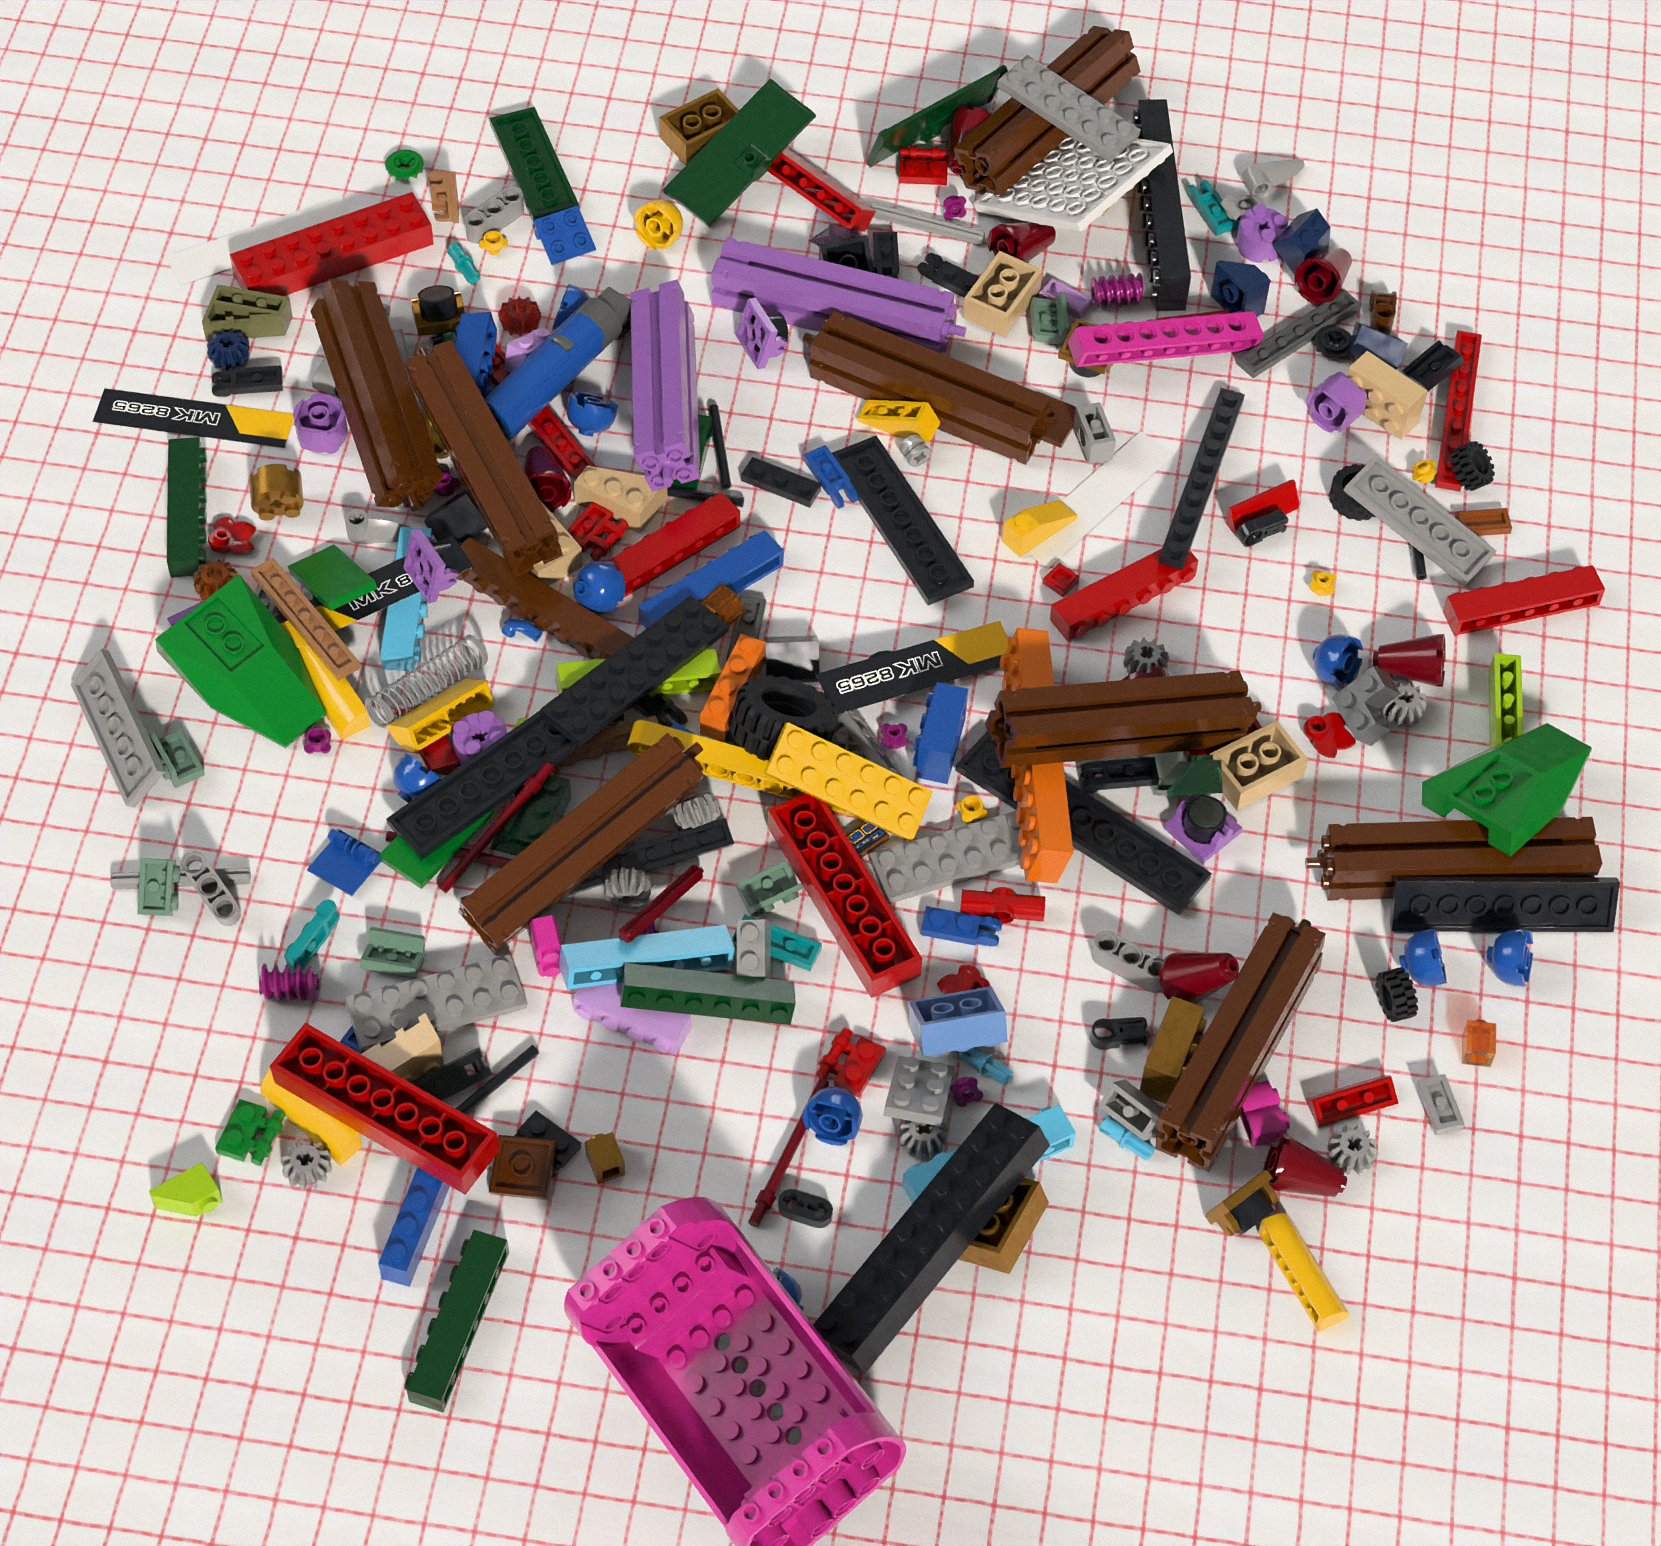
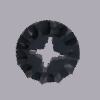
[1314,326,1352,360]

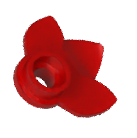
[208,517,256,553]
[1303,712,1356,758]
[937,965,991,994]

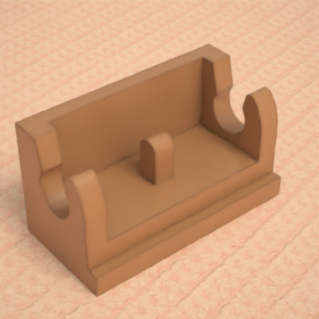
[429,171,459,223]

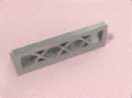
[831,711,904,777]

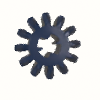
[207,329,250,371]

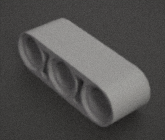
[465,186,524,244]
[181,851,241,926]
[1092,931,1166,993]

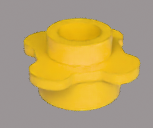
[479,231,508,255]
[1411,459,1437,483]
[1309,570,1337,596]
[956,795,987,824]

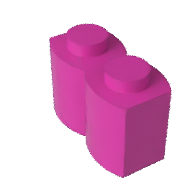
[529,915,562,977]
[1240,1080,1290,1147]

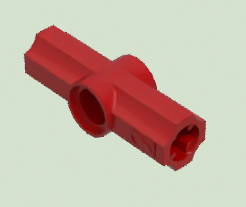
[960,887,1046,924]

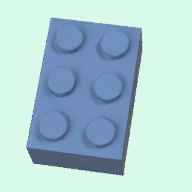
[908,986,1008,1057]

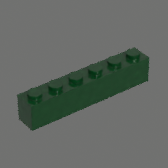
[167,437,207,577]
[620,963,796,1025]
[404,1230,509,1413]

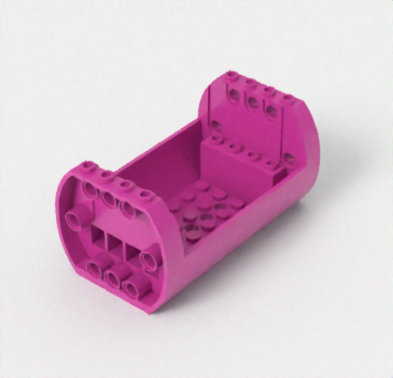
[564,1197,906,1546]

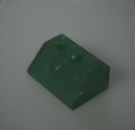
[1154,755,1223,796]
[491,774,571,856]

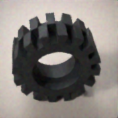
[1450,441,1495,491]
[1375,967,1418,1022]

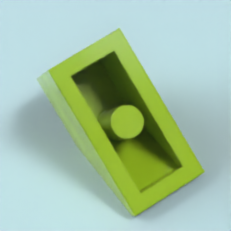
[149,1162,222,1217]

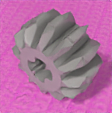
[1123,637,1169,675]
[1381,681,1427,727]
[672,792,721,830]
[604,867,651,909]
[899,1120,948,1160]
[1327,1125,1378,1175]
[281,1138,332,1191]

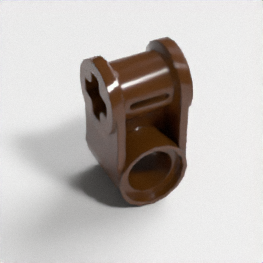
[1369,289,1397,334]

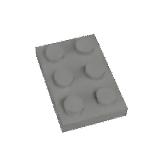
[883,1056,955,1127]

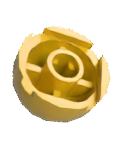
[634,199,683,250]

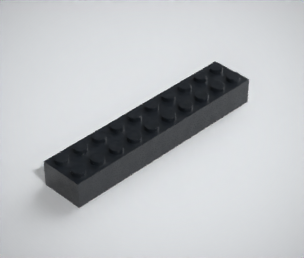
[1133,99,1191,311]
[813,1103,1050,1375]

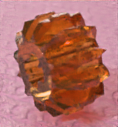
[193,559,238,601]

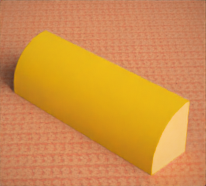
[297,644,370,740]
[387,678,494,753]
[260,1069,362,1166]
[1258,1213,1350,1332]

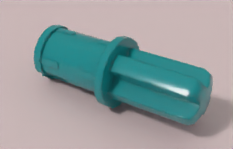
[447,243,481,285]

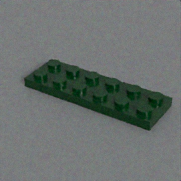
[489,107,580,221]

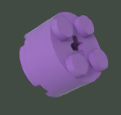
[1236,204,1288,263]
[1306,372,1367,433]
[293,394,348,454]
[453,711,507,767]

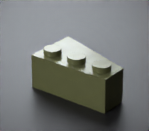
[202,284,293,341]

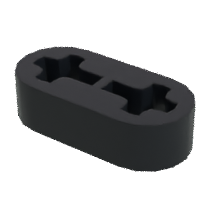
[778,1189,833,1228]

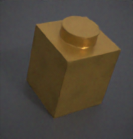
[585,1132,625,1184]

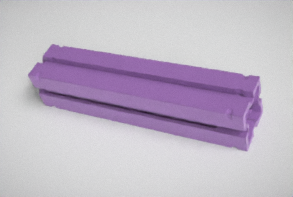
[711,237,967,353]
[630,279,701,491]

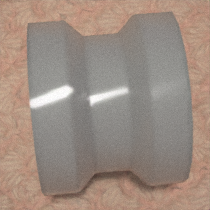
[899,434,931,467]

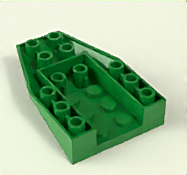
[155,574,327,748]
[1422,723,1592,856]

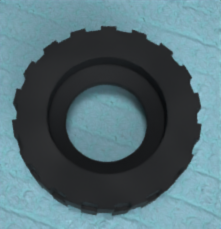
[1329,464,1376,521]

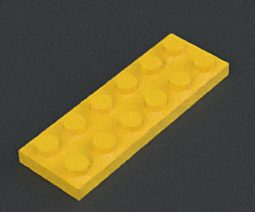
[764,722,933,842]

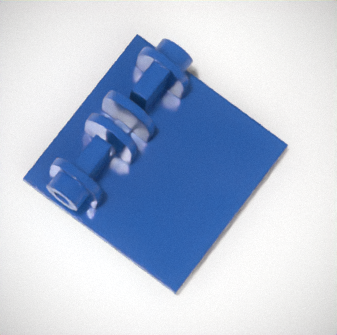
[533,205,596,265]
[307,829,381,896]

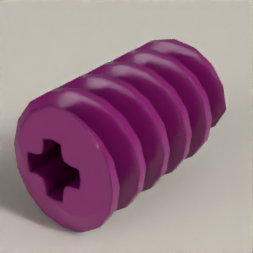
[1090,273,1144,308]
[259,963,321,1002]

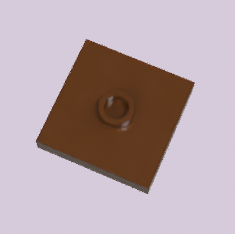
[1036,391,1076,448]
[489,1135,558,1200]

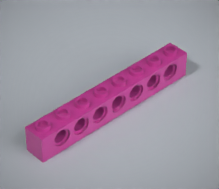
[1068,311,1264,367]

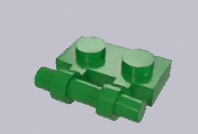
[215,1099,285,1166]

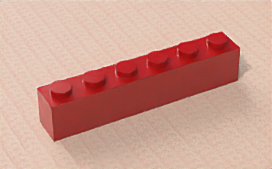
[768,148,876,232]
[606,492,740,598]
[1050,549,1199,641]
[1443,565,1605,636]

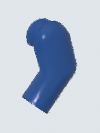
[501,619,543,642]

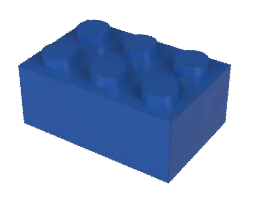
[912,682,968,784]

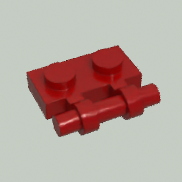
[899,145,948,185]
[567,502,629,561]
[816,1027,886,1098]

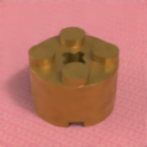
[249,464,304,521]

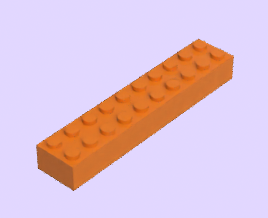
[1000,628,1073,884]

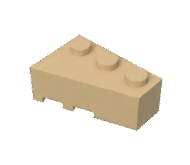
[574,466,667,534]
[361,1013,444,1082]

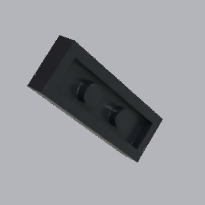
[741,457,821,508]

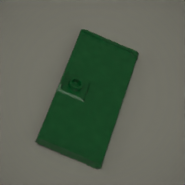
[867,65,1008,168]
[662,79,816,227]

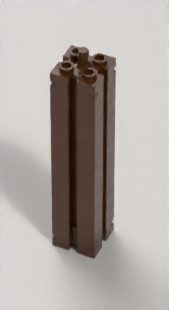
[953,26,1141,196]
[310,279,443,512]
[802,311,1051,465]
[404,340,563,578]
[985,670,1261,768]
[458,733,704,955]
[1305,817,1602,901]
[1155,912,1326,1172]

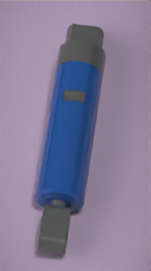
[484,287,632,441]

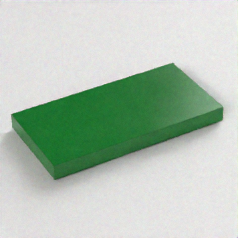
[287,545,377,611]
[378,810,494,889]

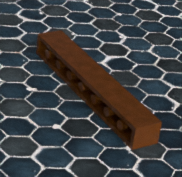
[455,537,634,660]

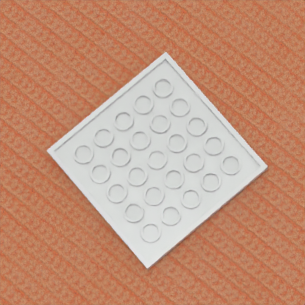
[973,136,1173,232]

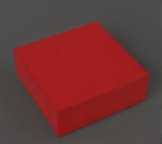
[1043,563,1080,597]

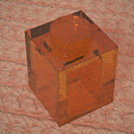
[700,583,746,625]
[1462,1019,1496,1067]

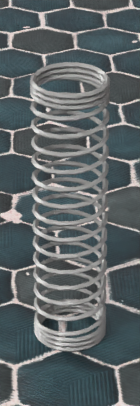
[365,634,488,728]

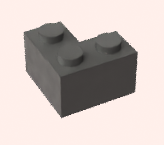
[1332,666,1400,746]

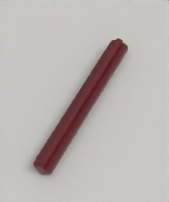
[618,865,704,943]

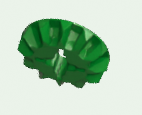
[385,150,424,181]

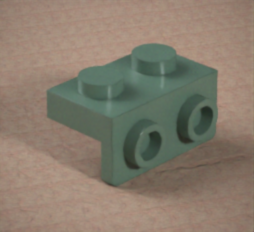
[1030,292,1071,345]
[149,730,205,788]
[137,858,180,916]
[735,860,804,916]
[360,927,425,978]

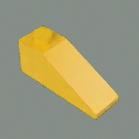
[856,400,941,442]
[1003,500,1077,557]

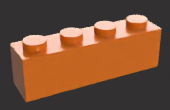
[700,634,766,742]

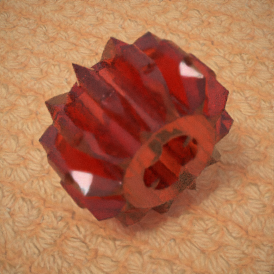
[499,295,541,337]

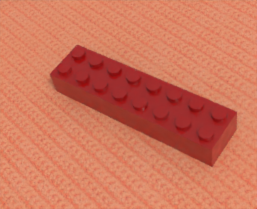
[229,192,434,296]
[768,793,922,998]
[269,1022,500,1195]

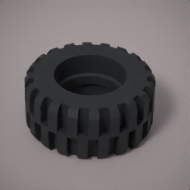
[729,675,838,761]

